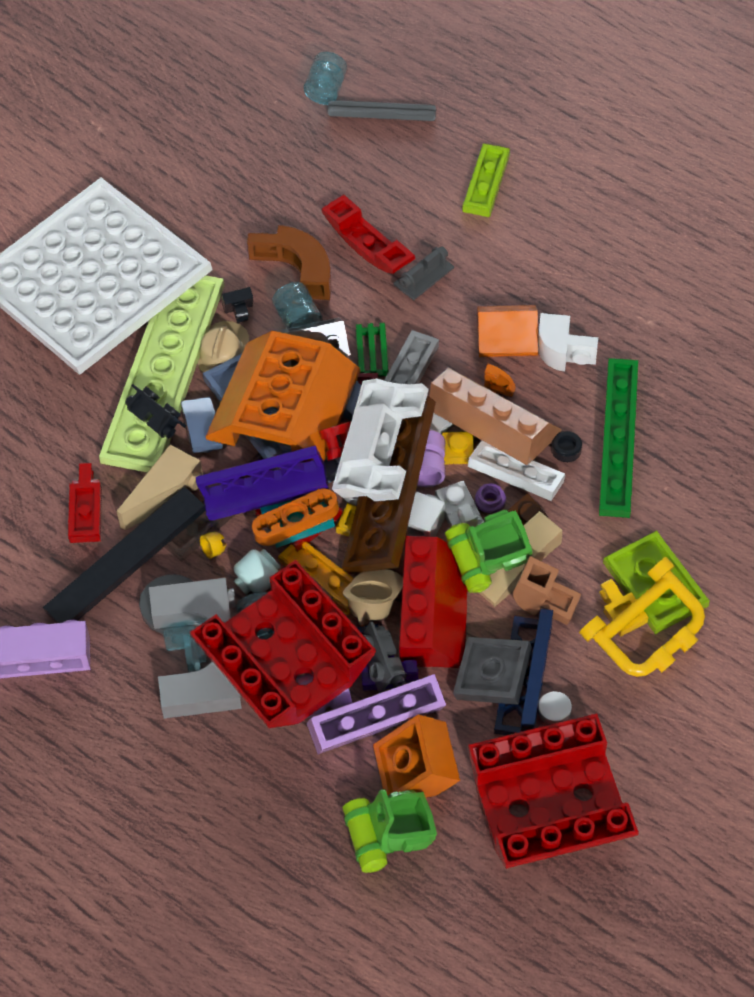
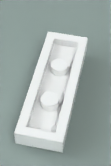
[468,440,565,501]

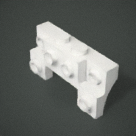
[332,379,429,502]

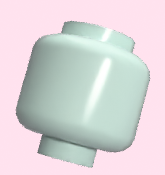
[233,549,281,596]

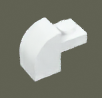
[538,313,598,371]

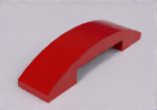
[321,195,415,274]

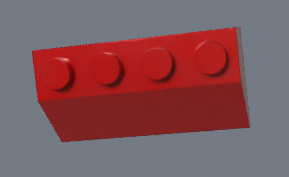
[399,536,468,668]

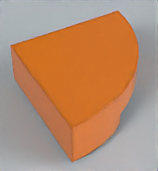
[484,364,516,397]

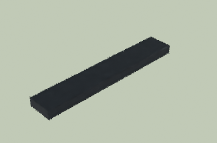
[43,486,206,623]

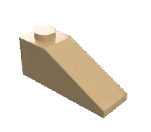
[117,445,203,530]

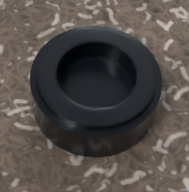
[551,431,582,462]

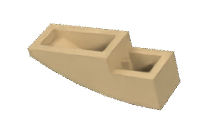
[479,511,563,607]

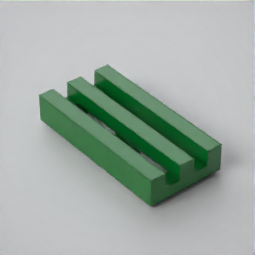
[356,323,389,377]

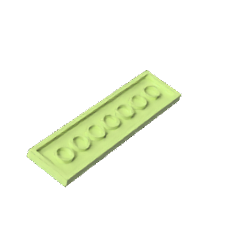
[99,276,224,473]

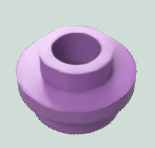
[475,483,506,513]

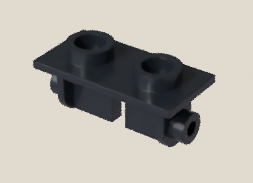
[125,384,186,439]

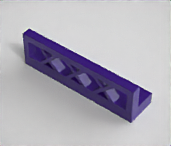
[196,446,329,521]

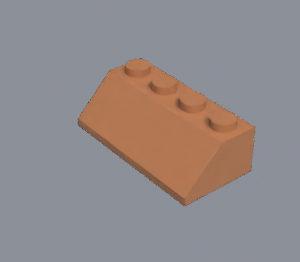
[429,367,561,465]

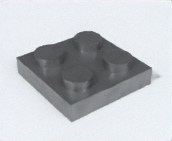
[453,637,532,705]

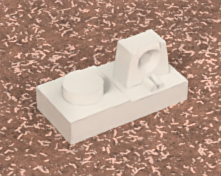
[435,481,484,528]

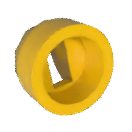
[200,531,227,559]

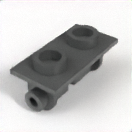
[393,246,454,301]
[362,622,407,694]

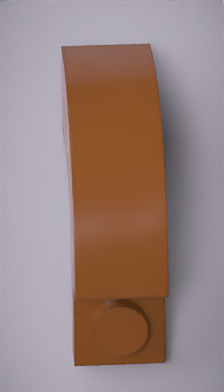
[247,225,332,300]

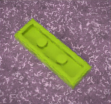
[463,143,510,217]

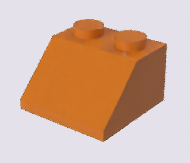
[373,714,460,798]

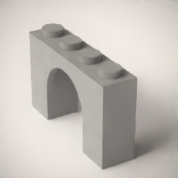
[149,578,242,719]

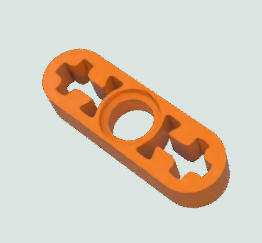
[252,489,339,546]

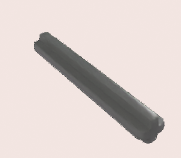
[328,100,436,121]

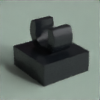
[222,287,253,323]

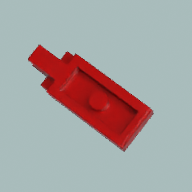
[68,463,102,543]

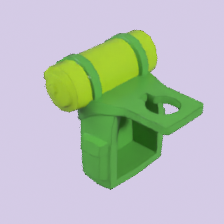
[445,510,532,593]
[343,789,437,873]

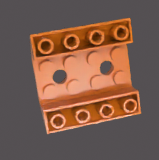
[206,331,360,462]

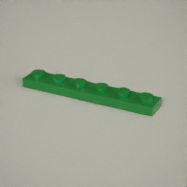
[599,358,639,518]

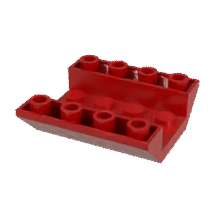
[190,560,376,728]
[468,713,639,869]

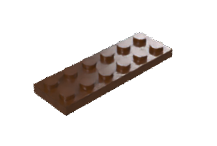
[342,396,436,574]

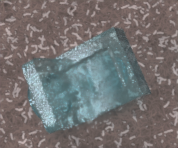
[163,625,207,673]

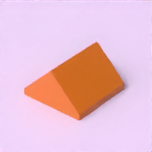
[477,305,538,357]

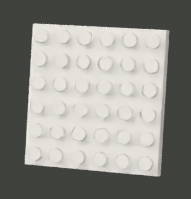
[0,178,213,375]

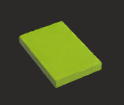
[603,531,710,634]

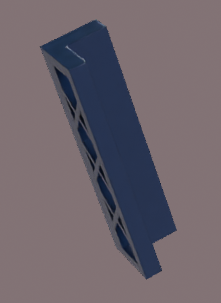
[494,609,553,735]

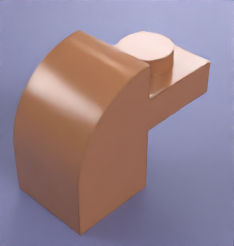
[513,556,581,625]

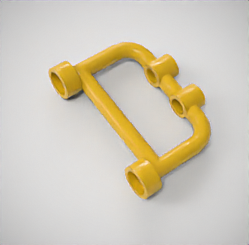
[579,557,705,677]

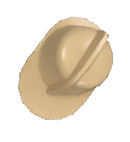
[197,321,249,373]
[343,569,403,626]

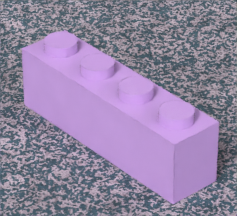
[0,620,90,678]
[307,674,446,754]

